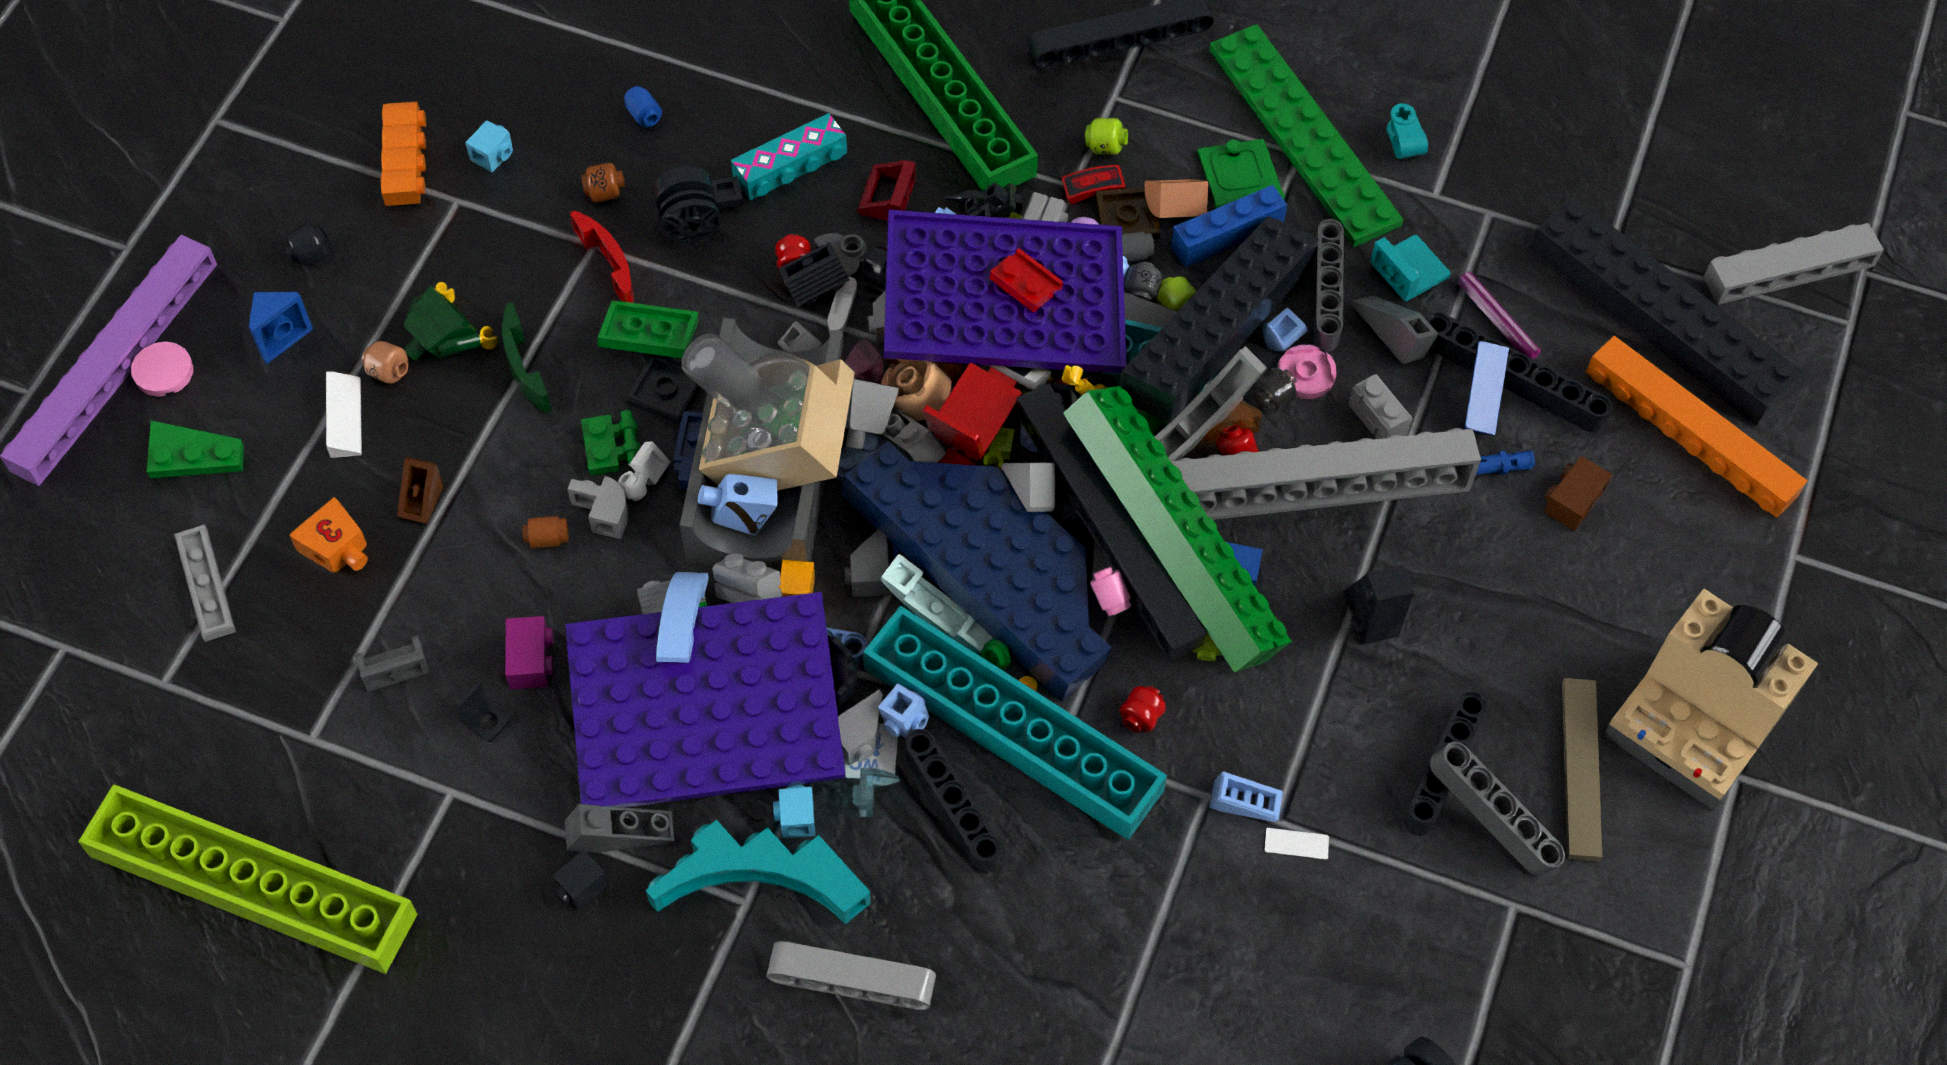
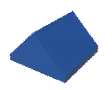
[249,292,313,364]

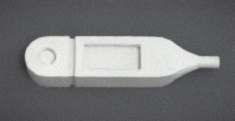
[827,276,857,335]

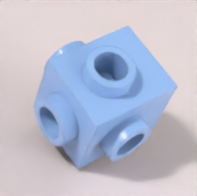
[878,683,929,738]

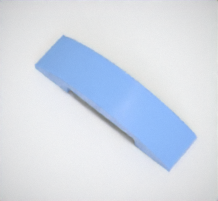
[656,572,709,663]

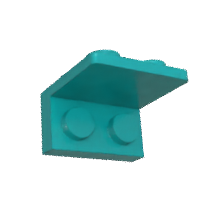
[1370,235,1451,302]

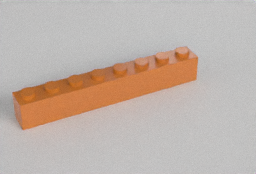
[1586,336,1808,518]

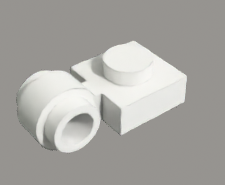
[618,442,670,501]

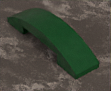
[502,302,551,412]

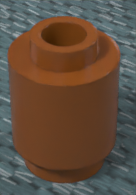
[522,516,569,549]

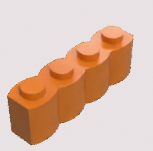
[381,102,426,206]

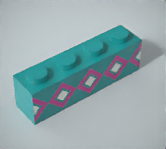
[731,113,847,200]

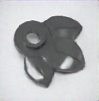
[814,233,867,277]

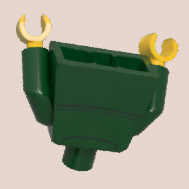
[403,282,498,361]

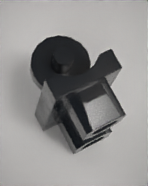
[965,182,1016,218]

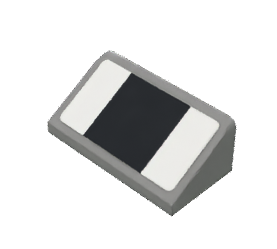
[986,365,1051,391]

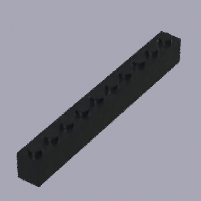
[1015,383,1206,662]

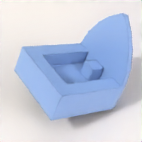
[1262,307,1308,351]

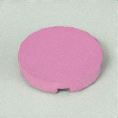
[131,342,193,397]
[1277,345,1336,399]

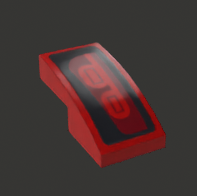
[1061,165,1127,205]

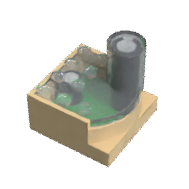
[682,333,855,491]

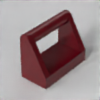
[857,160,916,221]

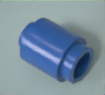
[624,86,662,127]

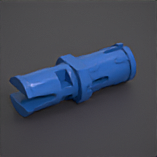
[1476,450,1535,476]

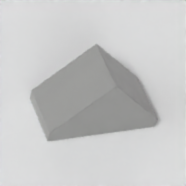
[1001,463,1055,512]

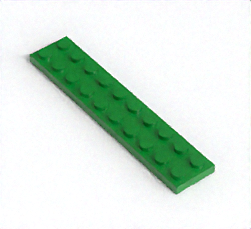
[1209,24,1404,247]

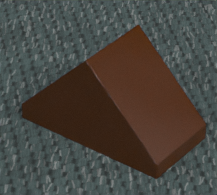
[397,457,443,523]

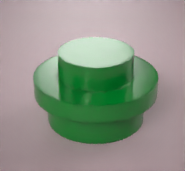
[981,639,1011,670]

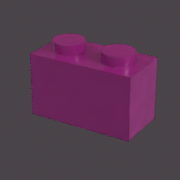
[505,616,554,690]

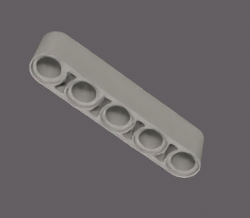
[766,941,936,1010]

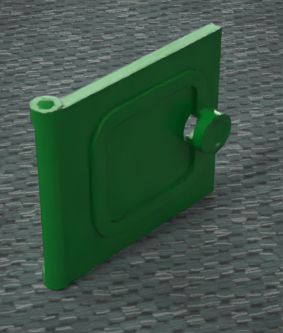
[1197,139,1285,209]

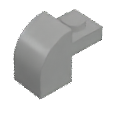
[568,476,629,539]

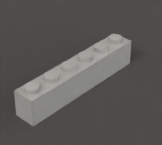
[1703,223,1884,305]

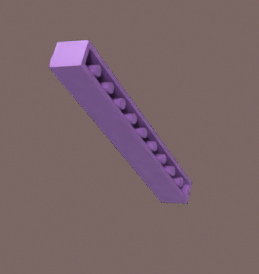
[0,235,217,486]

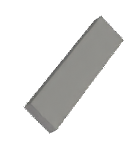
[174,524,236,642]

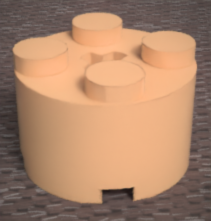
[881,359,952,421]

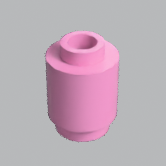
[1090,567,1131,616]

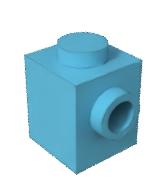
[465,120,513,172]
[773,785,815,839]

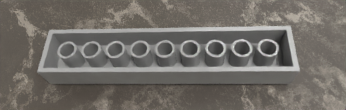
[1171,428,1481,520]

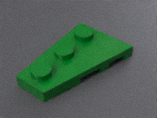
[147,421,244,478]

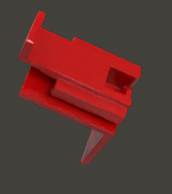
[923,362,1023,462]

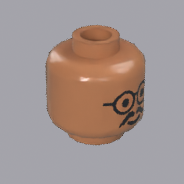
[362,341,408,384]

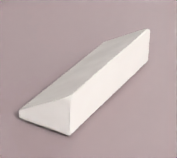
[326,372,362,458]

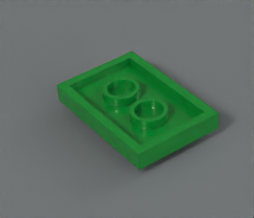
[598,300,699,359]

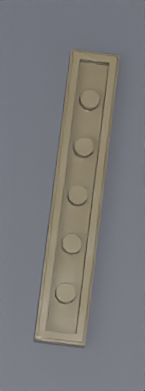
[1562,678,1602,862]

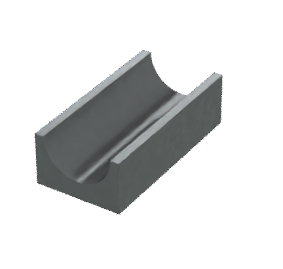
[680,318,845,573]

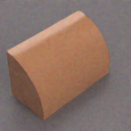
[1145,179,1208,218]

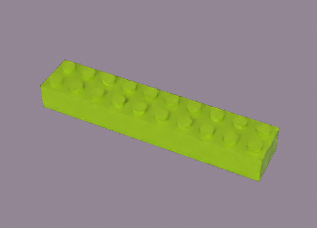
[78,784,418,974]

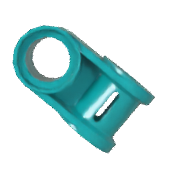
[1386,104,1428,159]

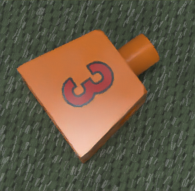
[289,497,368,573]

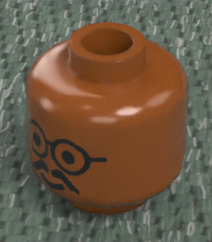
[581,163,625,202]

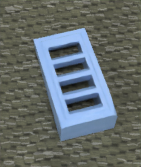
[1209,772,1283,822]

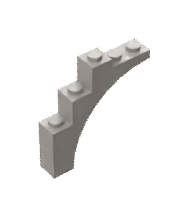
[1155,346,1267,461]

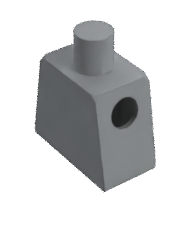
[845,379,899,449]

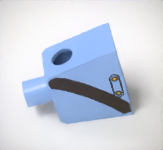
[698,474,777,535]

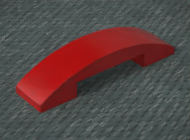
[570,211,634,303]

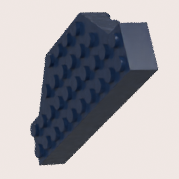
[840,441,1112,702]

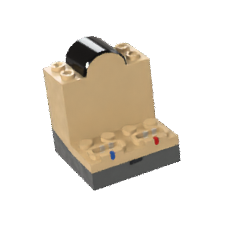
[1603,589,1818,810]

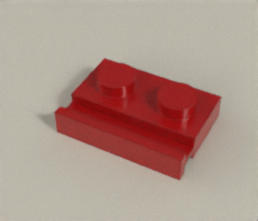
[989,248,1063,313]

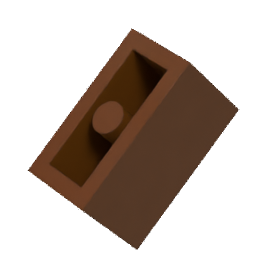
[1544,456,1613,531]

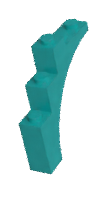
[646,820,871,924]

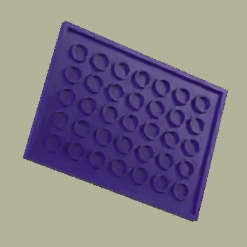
[883,210,1127,374]
[565,592,846,807]

